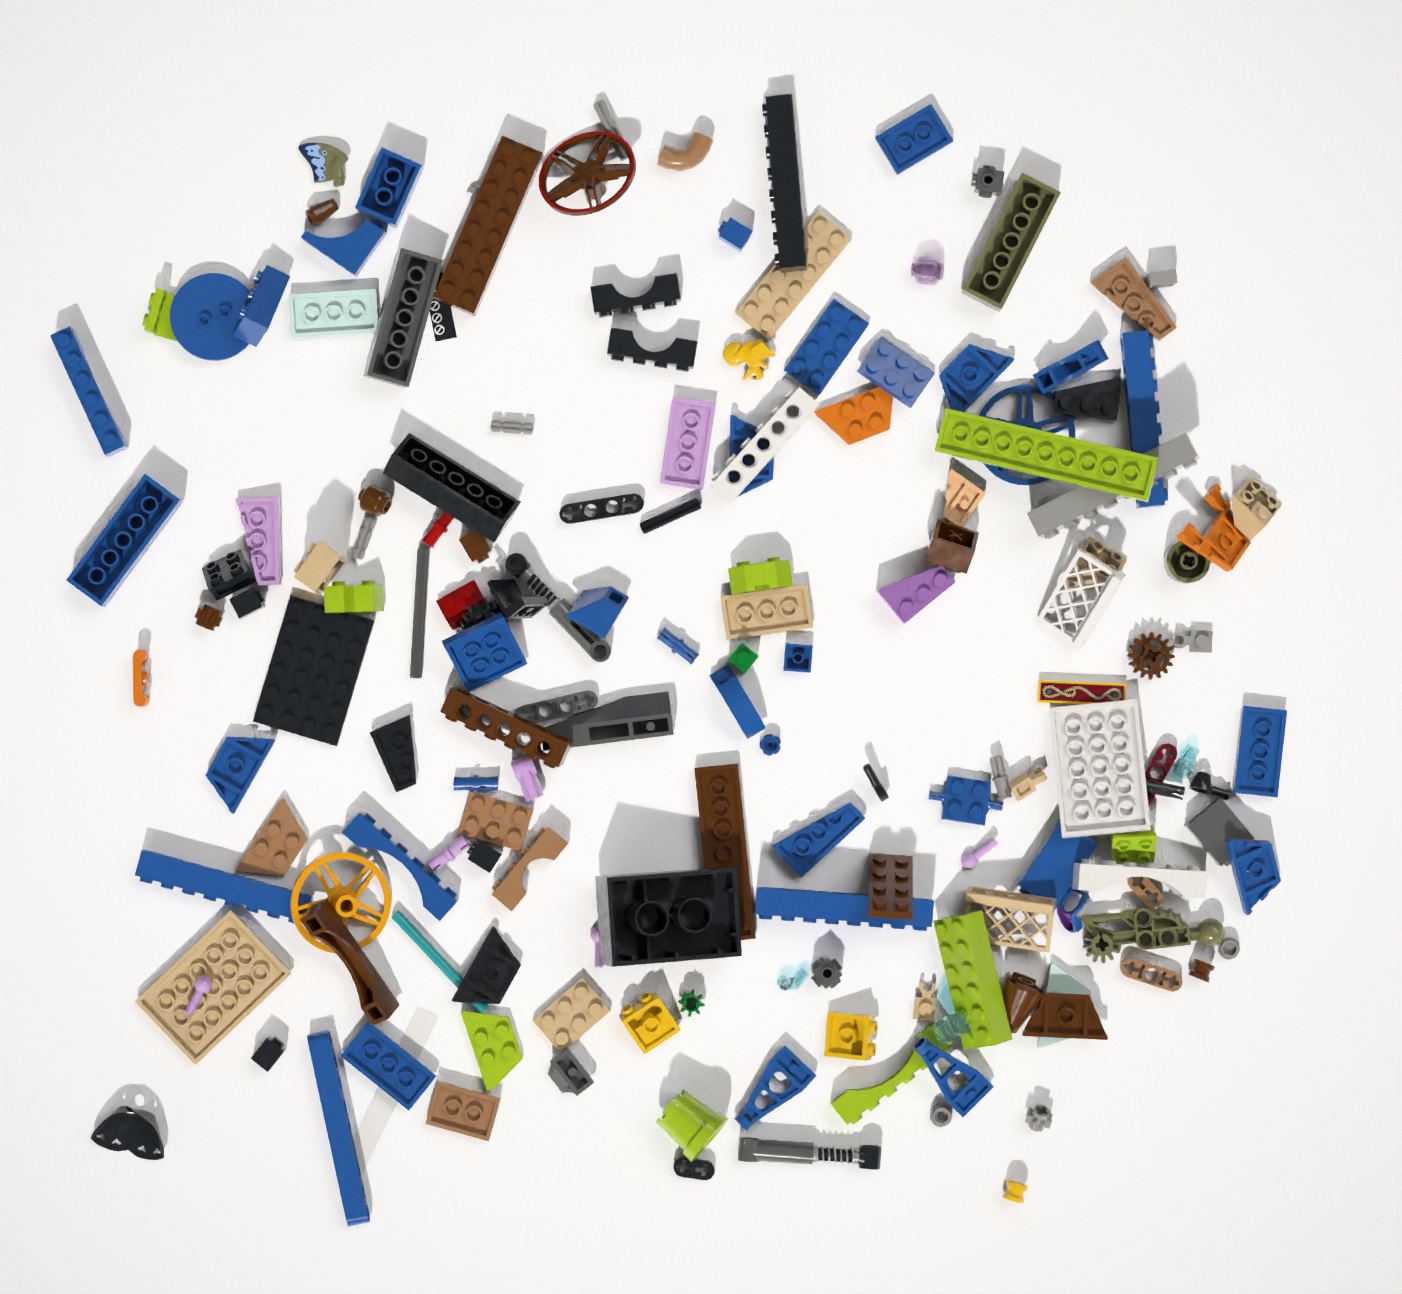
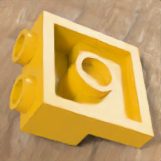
[619,991,681,1055]
[824,1012,878,1061]

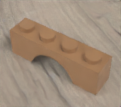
[491,826,569,911]

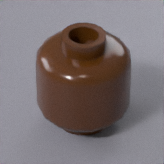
[358,485,392,517]

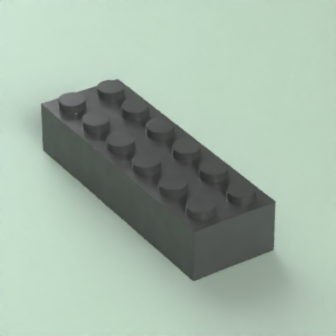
[363,248,443,388]

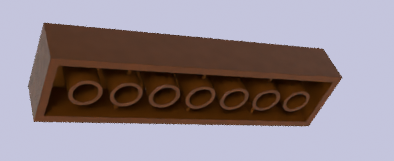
[433,135,544,317]

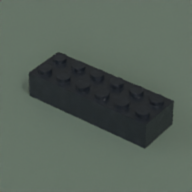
[382,433,521,543]

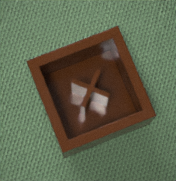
[925,518,979,574]

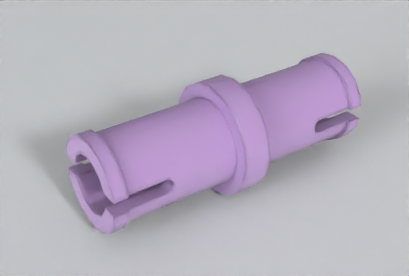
[427,835,471,872]

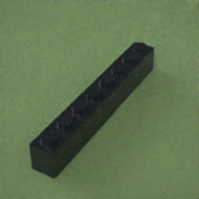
[762,94,807,273]

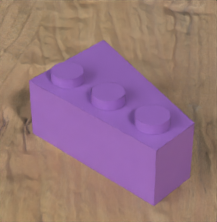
[876,566,955,625]

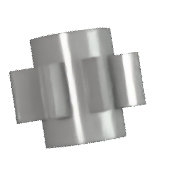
[1025,1104,1053,1132]

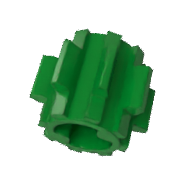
[678,989,705,1017]

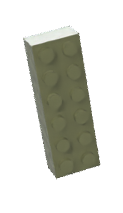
[961,173,1061,313]

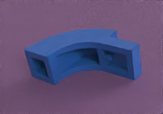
[1033,340,1109,394]
[709,664,766,739]

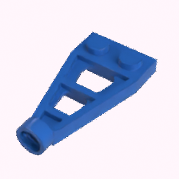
[913,1036,994,1118]
[734,1045,817,1130]

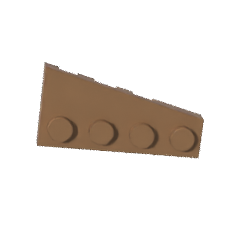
[1090,257,1177,341]

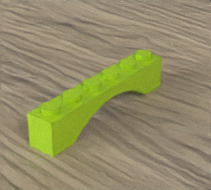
[830,1022,951,1125]

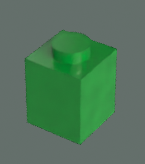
[728,643,759,674]

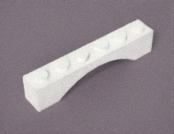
[1072,859,1207,898]

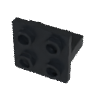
[202,549,256,601]

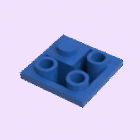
[567,586,629,639]

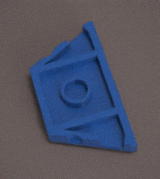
[939,344,1015,412]
[729,415,773,497]
[205,737,276,814]
[1224,838,1281,916]

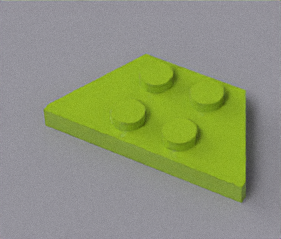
[461,1011,523,1093]

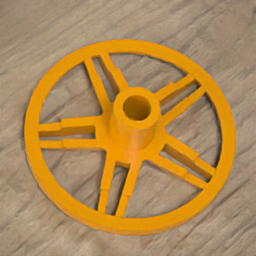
[290,852,391,953]

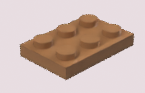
[458,791,534,851]
[425,1081,501,1141]

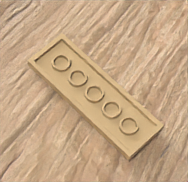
[735,212,852,341]

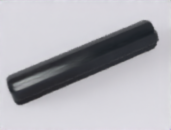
[639,498,701,534]

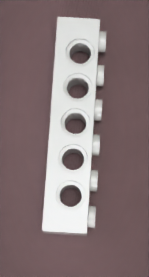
[711,387,819,504]

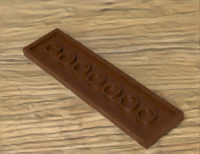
[694,763,756,940]

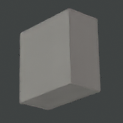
[1145,269,1178,289]

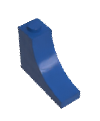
[301,219,386,277]

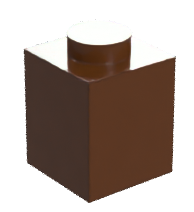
[459,530,492,564]

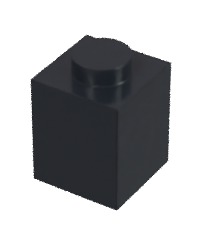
[229,587,266,620]
[467,840,502,873]
[250,1036,286,1072]

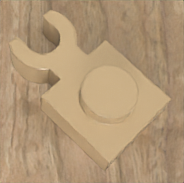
[913,981,937,1021]

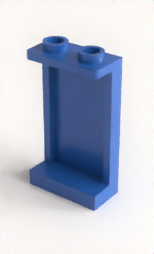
[1017,820,1099,909]

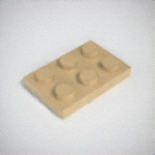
[532,977,611,1052]

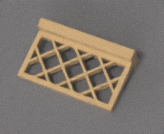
[965,886,1056,953]

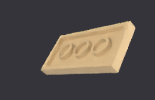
[720,584,813,640]

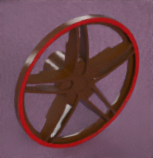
[539,131,636,216]

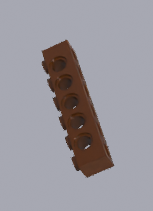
[440,686,573,769]

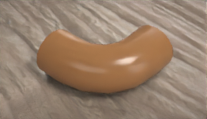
[657,132,714,171]

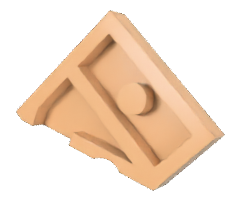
[942,469,986,527]

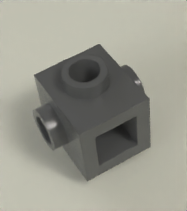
[971,165,1005,198]
[811,957,843,989]

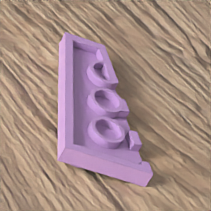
[235,497,281,586]

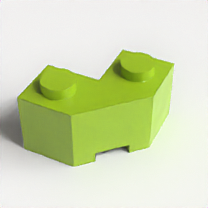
[728,557,793,594]
[324,580,384,613]

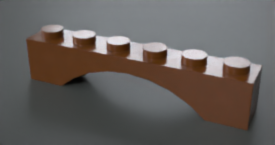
[300,899,400,1025]

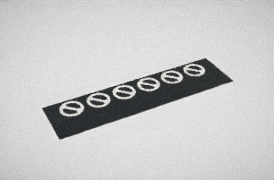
[429,271,457,342]

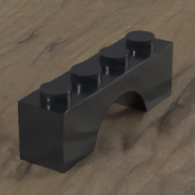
[590,273,681,318]
[607,327,698,372]

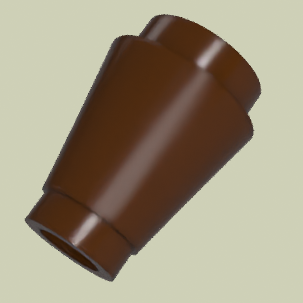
[305,198,339,226]

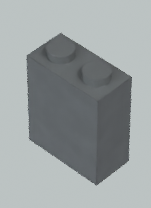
[1184,797,1255,867]

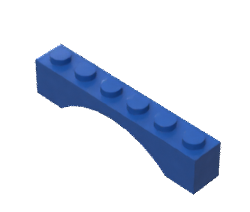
[50,326,128,457]
[342,812,458,921]

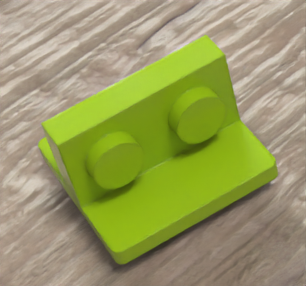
[1109,825,1157,865]

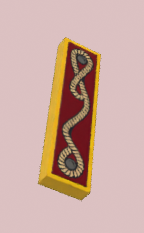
[1037,680,1126,704]

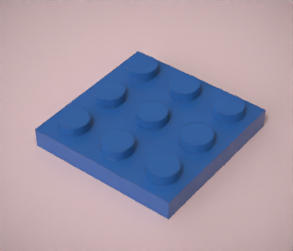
[442,612,528,692]

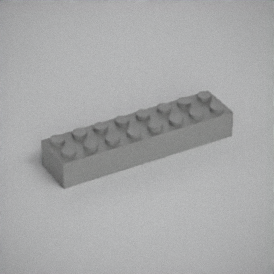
[1027,432,1200,539]

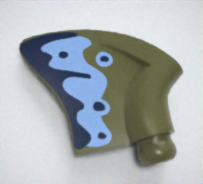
[298,142,349,187]

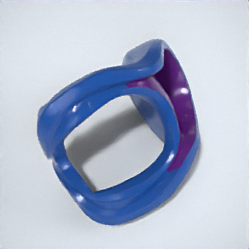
[1057,887,1090,933]

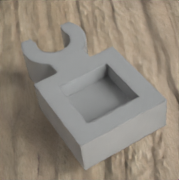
[1174,630,1213,653]

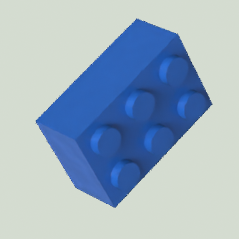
[355,147,423,228]

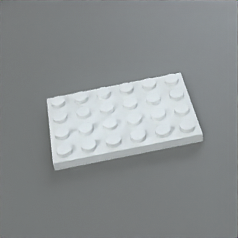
[1049,699,1151,838]

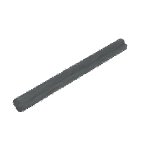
[410,548,429,679]

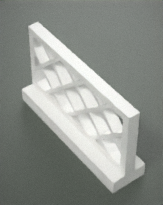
[1037,548,1127,650]

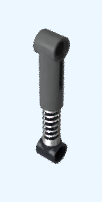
[505,553,612,663]
[738,1137,882,1170]

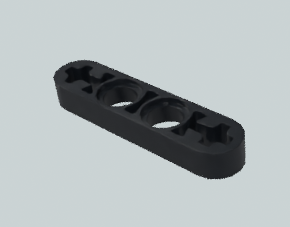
[559,493,644,524]

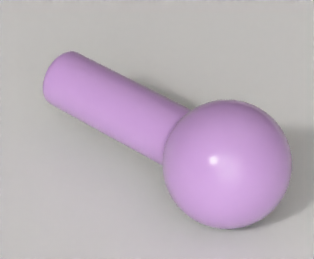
[961,837,998,869]
[590,926,603,968]
[184,976,212,1016]

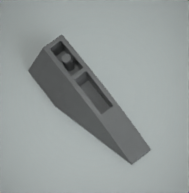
[542,691,674,751]

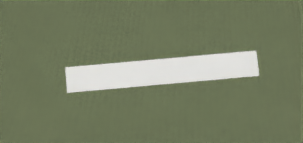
[353,1006,439,1175]

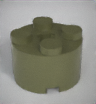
[1164,541,1211,584]

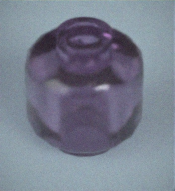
[911,256,944,285]

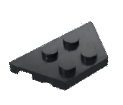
[451,926,521,1004]

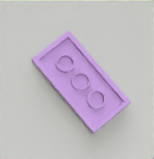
[660,397,716,490]

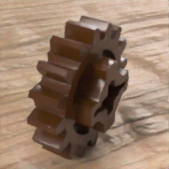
[1126,632,1175,680]

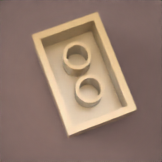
[294,541,347,595]

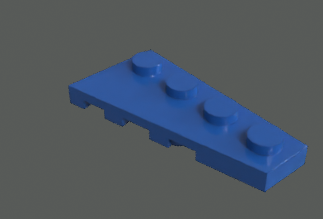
[772,802,866,878]

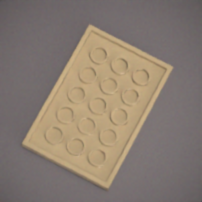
[135,910,292,1065]

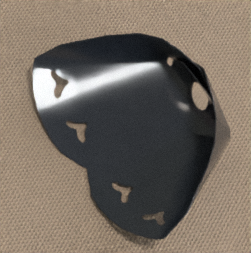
[90,1105,164,1160]

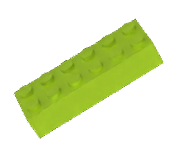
[933,910,1013,1050]

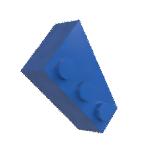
[232,265,290,347]

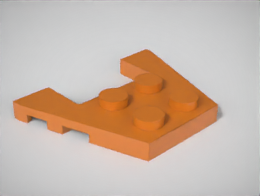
[1176,483,1251,572]

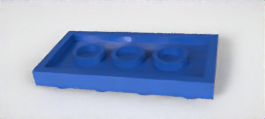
[784,299,870,396]
[1233,705,1287,798]
[340,1021,437,1111]

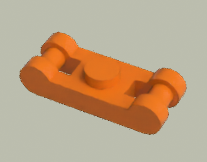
[133,649,150,707]

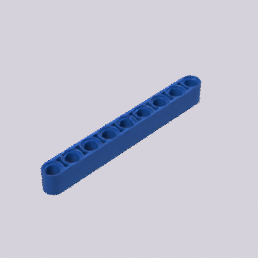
[307,1030,370,1227]

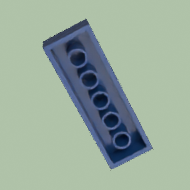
[66,474,184,607]

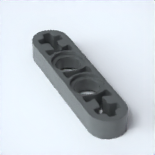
[514,690,598,723]

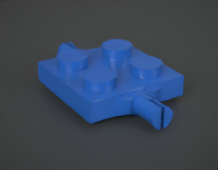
[928,775,1004,826]

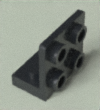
[487,579,550,619]

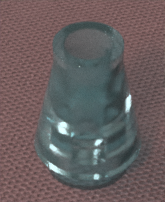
[1173,745,1200,779]

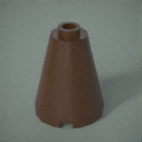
[1002,971,1047,1034]

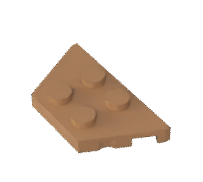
[236,798,308,876]

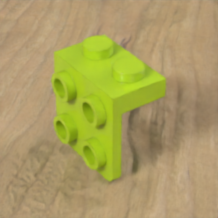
[142,288,177,341]

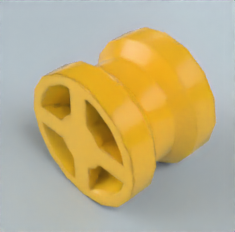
[1002,1180,1028,1203]

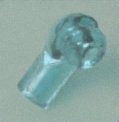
[777,968,810,991]

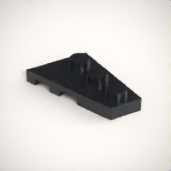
[1052,377,1121,421]
[370,715,417,793]

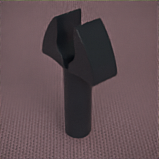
[863,764,889,802]

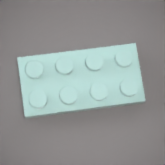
[288,289,379,339]

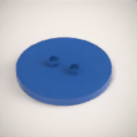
[170,273,249,361]

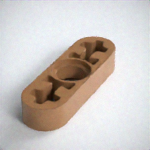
[1120,958,1183,992]

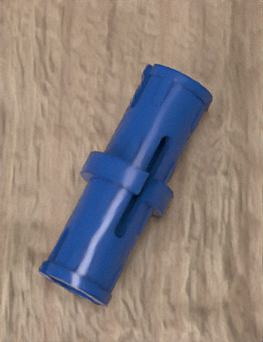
[657,627,699,665]
[453,775,498,792]

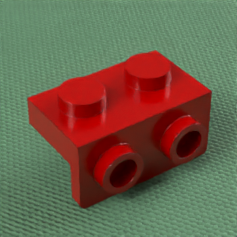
[436,580,485,630]

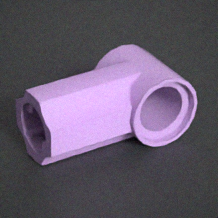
[510,756,544,802]

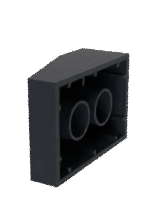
[595,867,742,967]

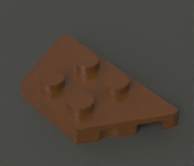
[1022,992,1108,1040]

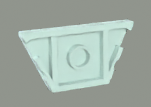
[1037,963,1091,1048]

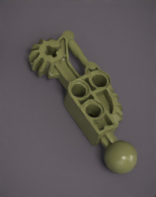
[1081,907,1225,963]

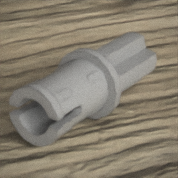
[989,755,1012,800]

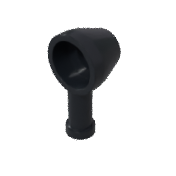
[1189,772,1231,800]

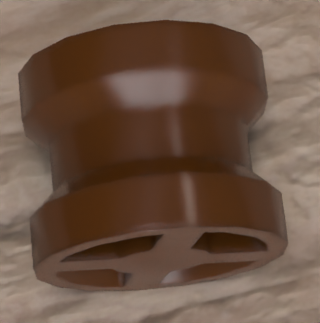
[1188,959,1215,983]

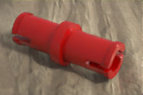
[422,511,454,548]

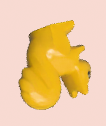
[722,338,776,380]

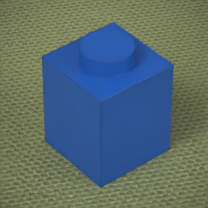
[718,217,753,252]

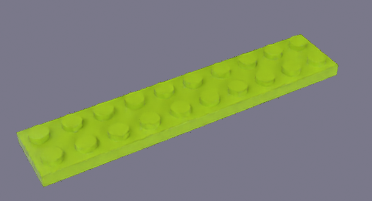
[934,408,1159,502]

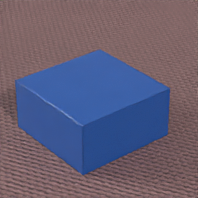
[783,643,813,673]

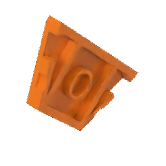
[814,387,893,445]

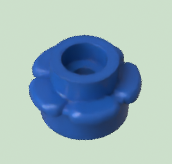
[759,734,781,756]

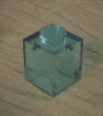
[931,1011,971,1046]

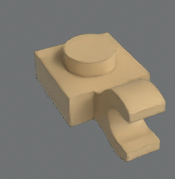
[1007,765,1047,802]

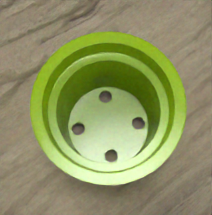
[655,1089,729,1162]

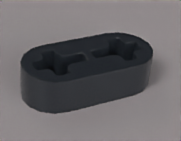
[673,1156,715,1180]

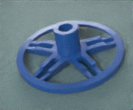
[979,385,1075,486]

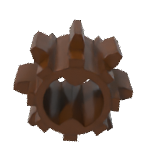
[194,604,223,631]

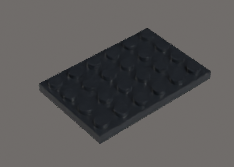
[253,595,375,746]

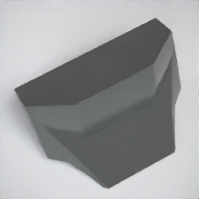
[548,1047,594,1096]

